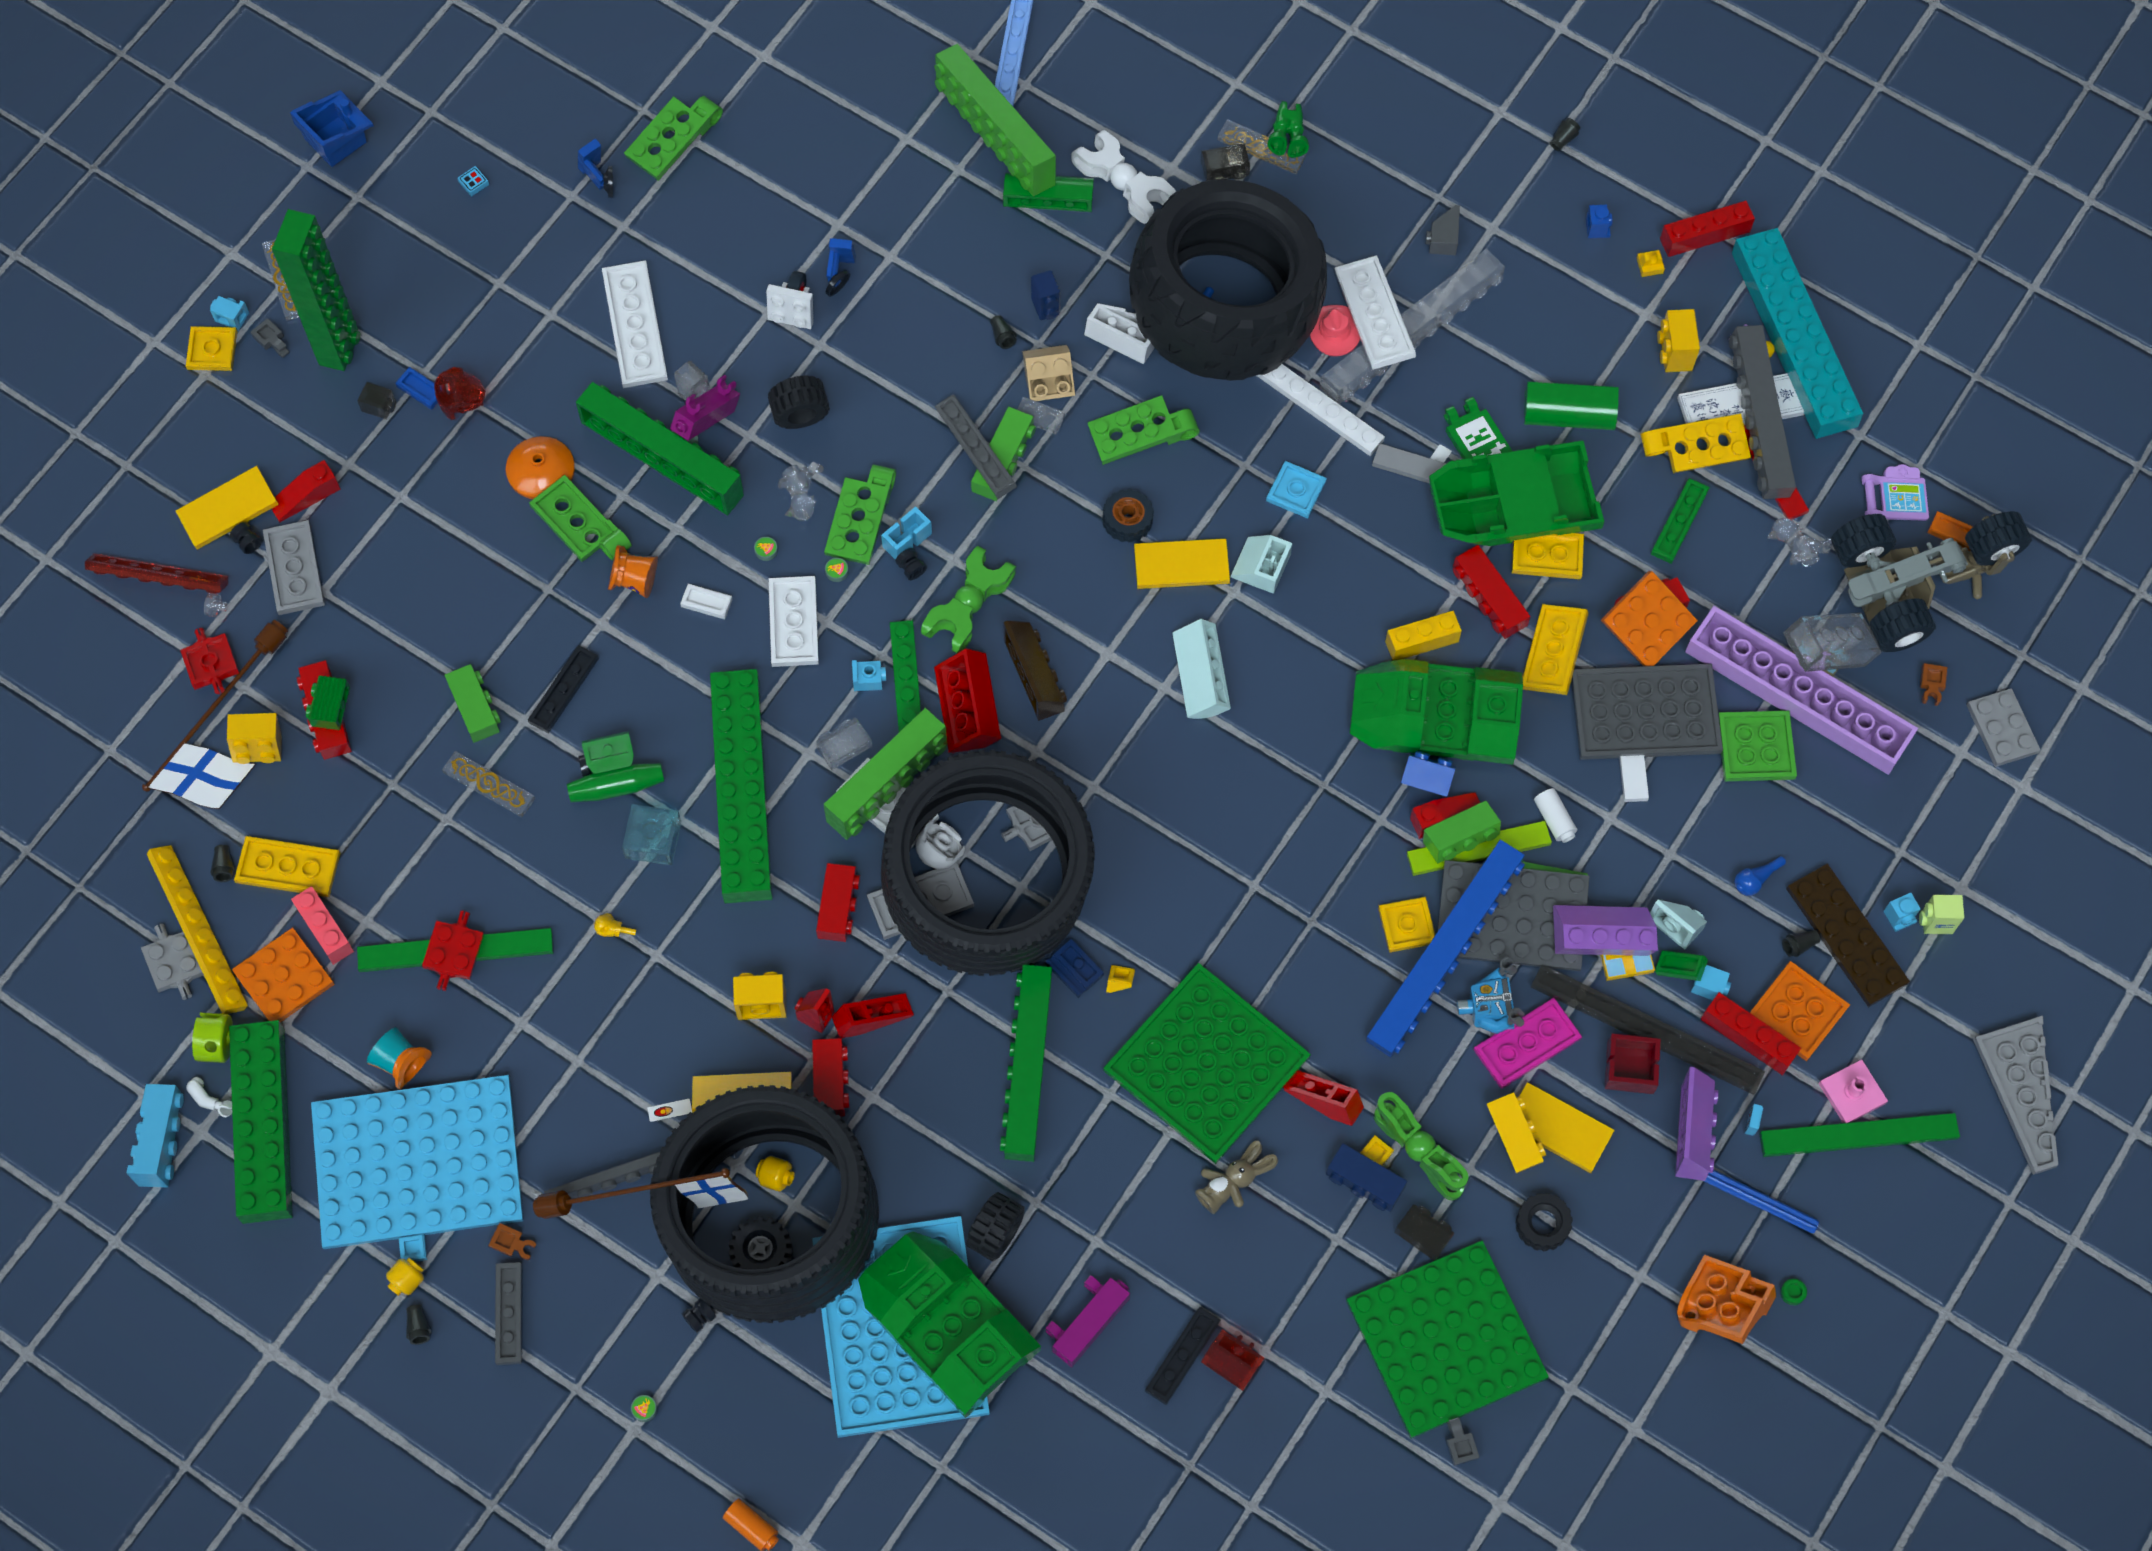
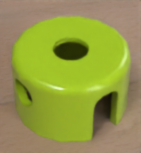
[192,1012,233,1063]

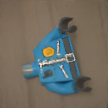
[1457,957,1525,1034]

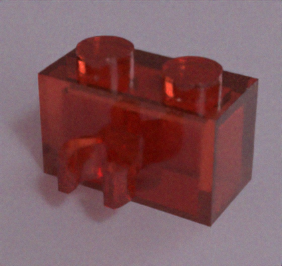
[1201,1329,1265,1391]

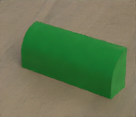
[1003,173,1094,212]
[1524,382,1619,430]

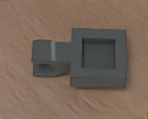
[250,318,289,358]
[1446,1417,1480,1466]

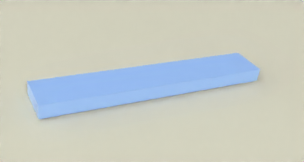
[995,0,1034,107]

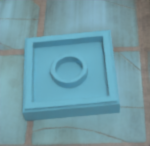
[1266,461,1327,519]

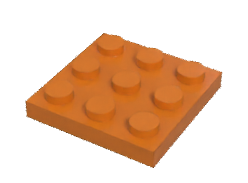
[1601,571,1698,667]
[232,927,335,1023]
[1750,961,1850,1062]

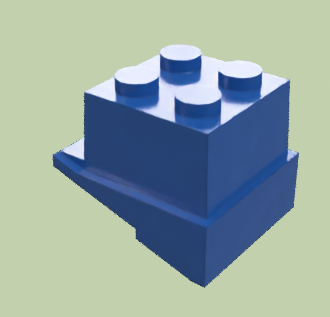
[290,90,374,167]

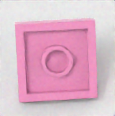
[1819,1060,1888,1123]

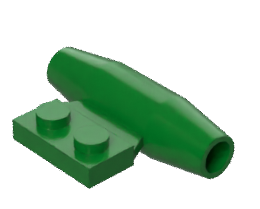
[567,731,664,802]

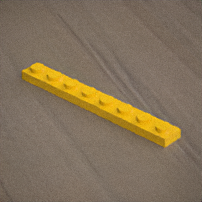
[147,845,248,1014]

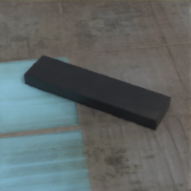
[528,645,599,734]
[1145,1306,1221,1405]

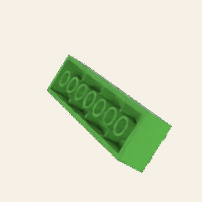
[934,44,1056,196]

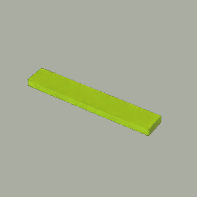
[1407,821,1552,876]

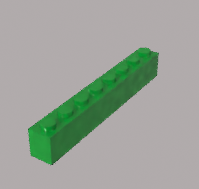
[1000,965,1052,1162]

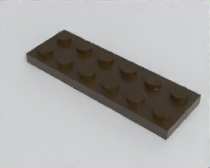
[1786,863,1910,1008]

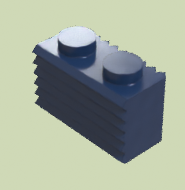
[1031,270,1060,320]

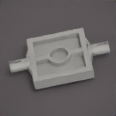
[1001,806,1052,851]
[141,924,204,1000]

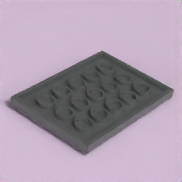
[1571,664,1723,760]
[1438,860,1589,971]

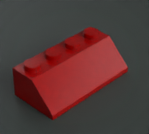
[934,648,1001,753]

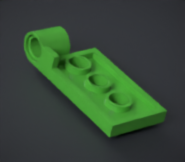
[624,96,723,181]
[1088,395,1200,465]
[824,464,896,565]
[529,475,632,562]

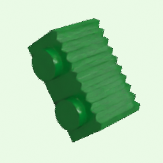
[306,675,350,730]

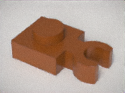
[1920,663,1947,706]
[488,1223,536,1260]

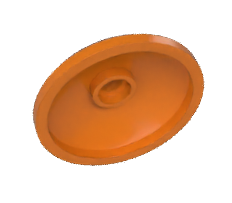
[506,436,575,499]

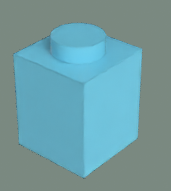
[1691,965,1731,1000]

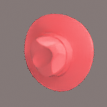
[1310,305,1360,356]

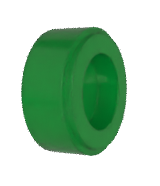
[1780,1279,1807,1305]

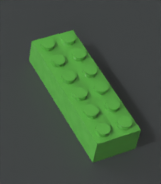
[823,708,947,840]

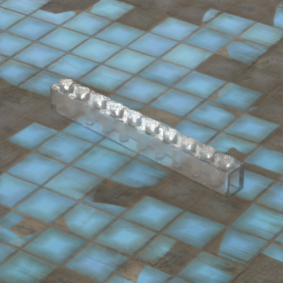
[1319,249,1505,404]

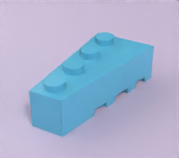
[126,1084,184,1187]

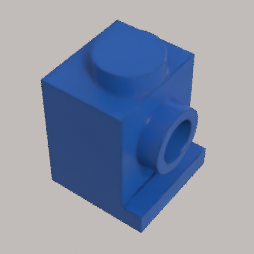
[1586,204,1612,238]

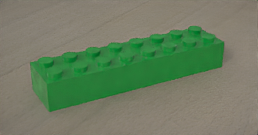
[576,382,744,516]
[229,1020,293,1224]

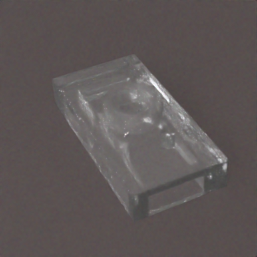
[1017,397,1065,435]

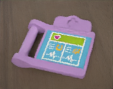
[1861,464,1929,521]

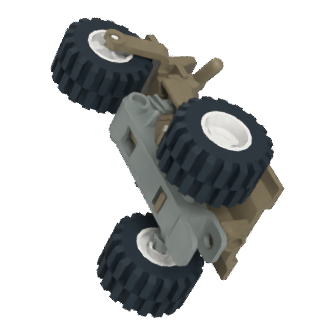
[1831,511,2032,652]

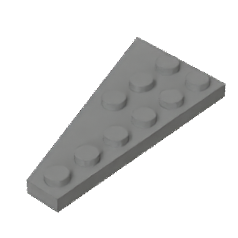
[1973,1016,2058,1175]

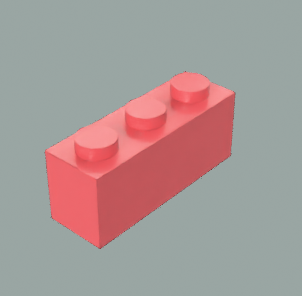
[291,886,354,965]

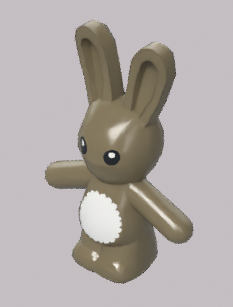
[1195,1141,1278,1214]

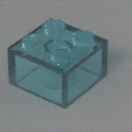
[622,804,682,865]

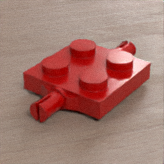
[180,628,239,694]
[422,911,484,991]

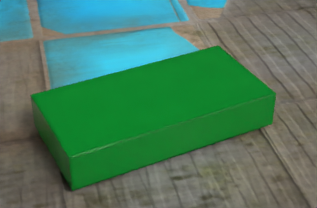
[1655,950,1708,981]

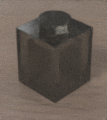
[357,382,396,420]

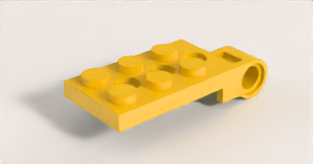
[1640,414,1751,473]

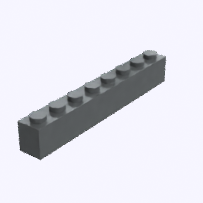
[1729,325,1796,499]

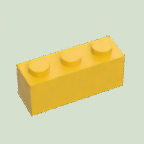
[1385,610,1462,661]
[1487,1092,1546,1174]

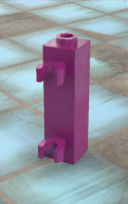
[670,375,740,441]
[1045,1275,1130,1368]

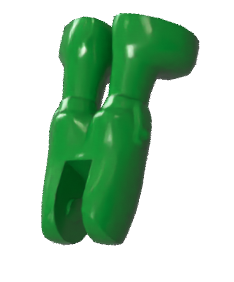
[1267,101,1309,158]

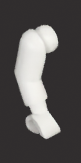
[186,1077,232,1117]

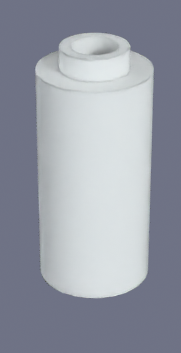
[1534,788,1577,843]

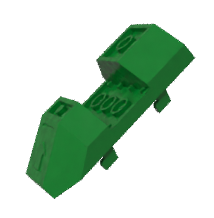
[1429,440,1604,546]
[1350,659,1523,765]
[858,1231,1041,1418]

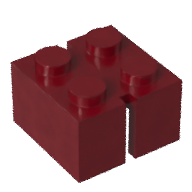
[1605,1034,1661,1094]

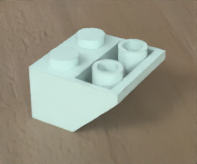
[1231,535,1292,594]

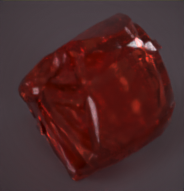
[434,367,486,420]

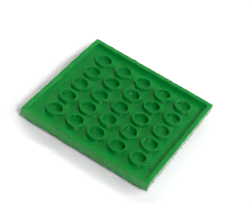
[1103,963,1311,1164]
[1346,1240,1549,1439]

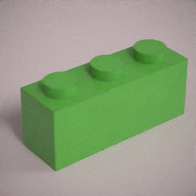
[445,664,501,743]
[1423,801,1501,864]

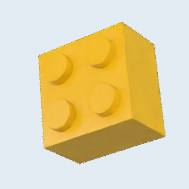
[1657,309,1700,372]
[227,713,282,764]
[733,972,787,1020]

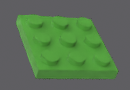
[1718,711,1797,782]

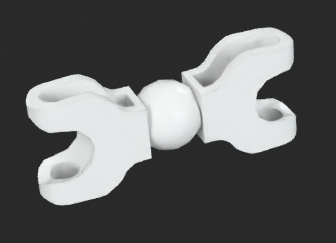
[1071,130,1176,224]

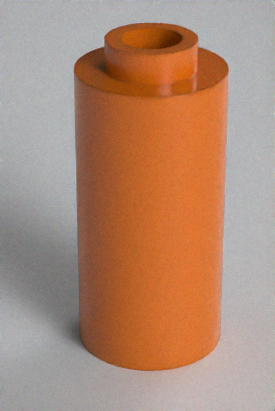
[723,1498,779,1551]

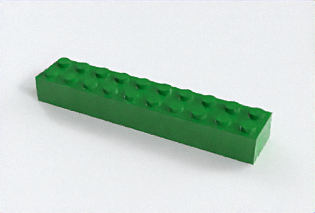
[272,209,360,371]
[710,669,773,904]

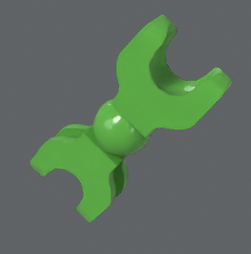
[921,546,1016,653]
[1374,1092,1468,1200]

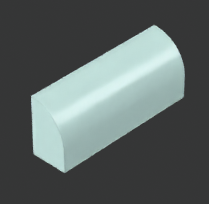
[1172,619,1231,719]

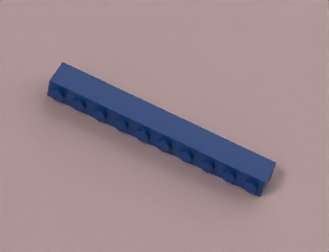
[1366,839,1525,1058]

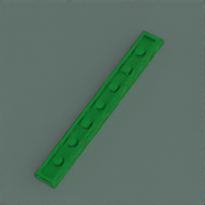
[357,928,554,972]
[1759,1113,1960,1157]

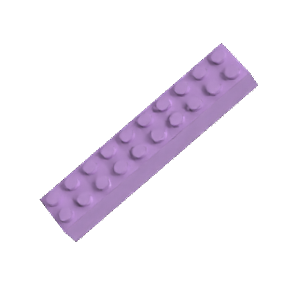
[1685,606,1918,775]

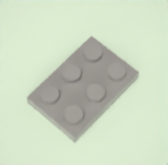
[1966,688,2040,767]

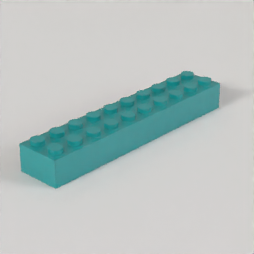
[1732,228,1863,439]

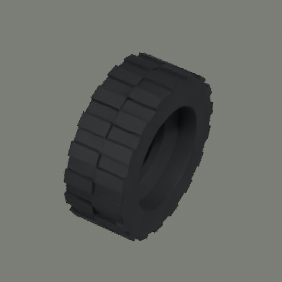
[1515,1193,1573,1251]

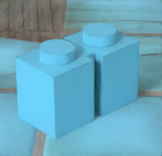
[881,506,932,560]

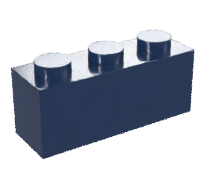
[1326,1143,1407,1212]

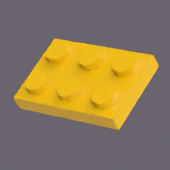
[1512,533,1584,579]

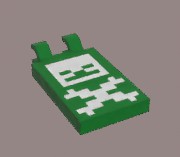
[1444,397,1512,459]

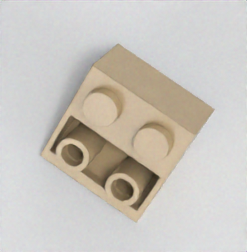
[1022,345,1075,402]

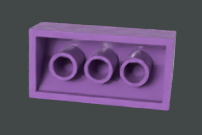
[1553,905,1658,956]
[1675,1067,1718,1181]

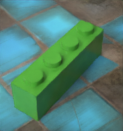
[971,406,1036,501]

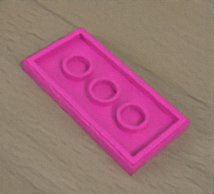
[1473,998,1582,1089]

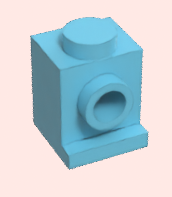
[210,296,249,331]
[852,660,886,691]
[1883,893,1920,932]

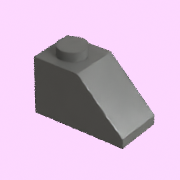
[1425,205,1460,255]

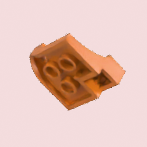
[1677,1255,1776,1344]

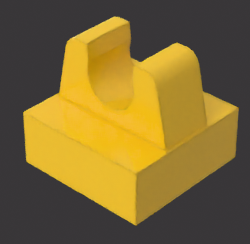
[1636,250,1665,277]

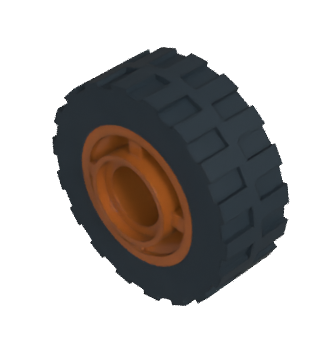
[1102,489,1154,543]

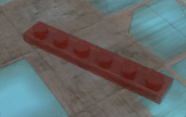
[85,553,228,594]

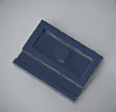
[1045,939,1104,998]

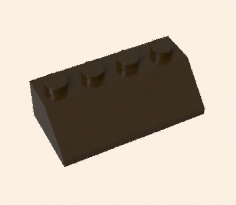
[1003,621,1067,721]

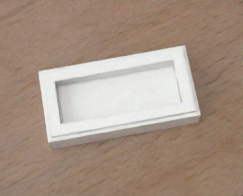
[680,584,733,619]
[1619,755,1649,802]

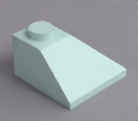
[1650,900,1707,950]

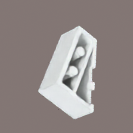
[1084,303,1154,364]

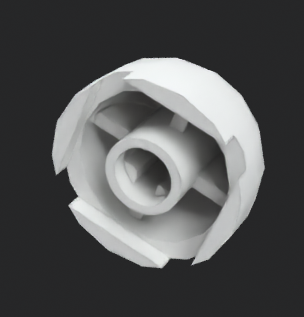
[915,821,965,869]

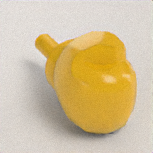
[594,913,636,937]

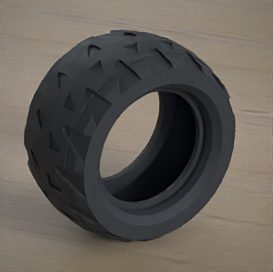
[1129,180,1327,381]

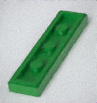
[1651,478,1710,564]

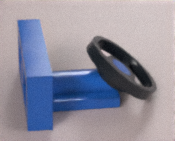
[578,138,613,198]
[825,238,856,297]

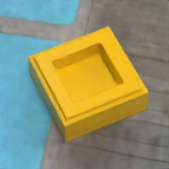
[1360,1135,1394,1166]

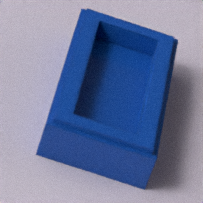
[395,367,446,410]

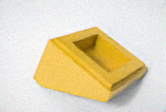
[1106,965,1135,993]

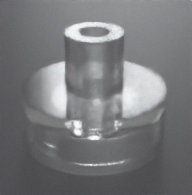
[204,593,228,617]

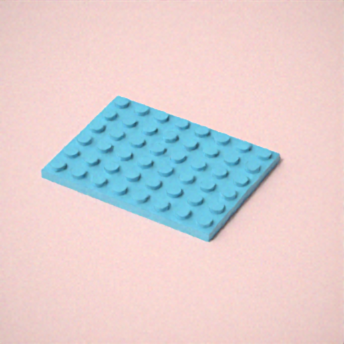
[311,1075,524,1249]
[812,1216,990,1438]

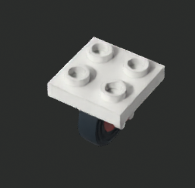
[766,271,813,329]

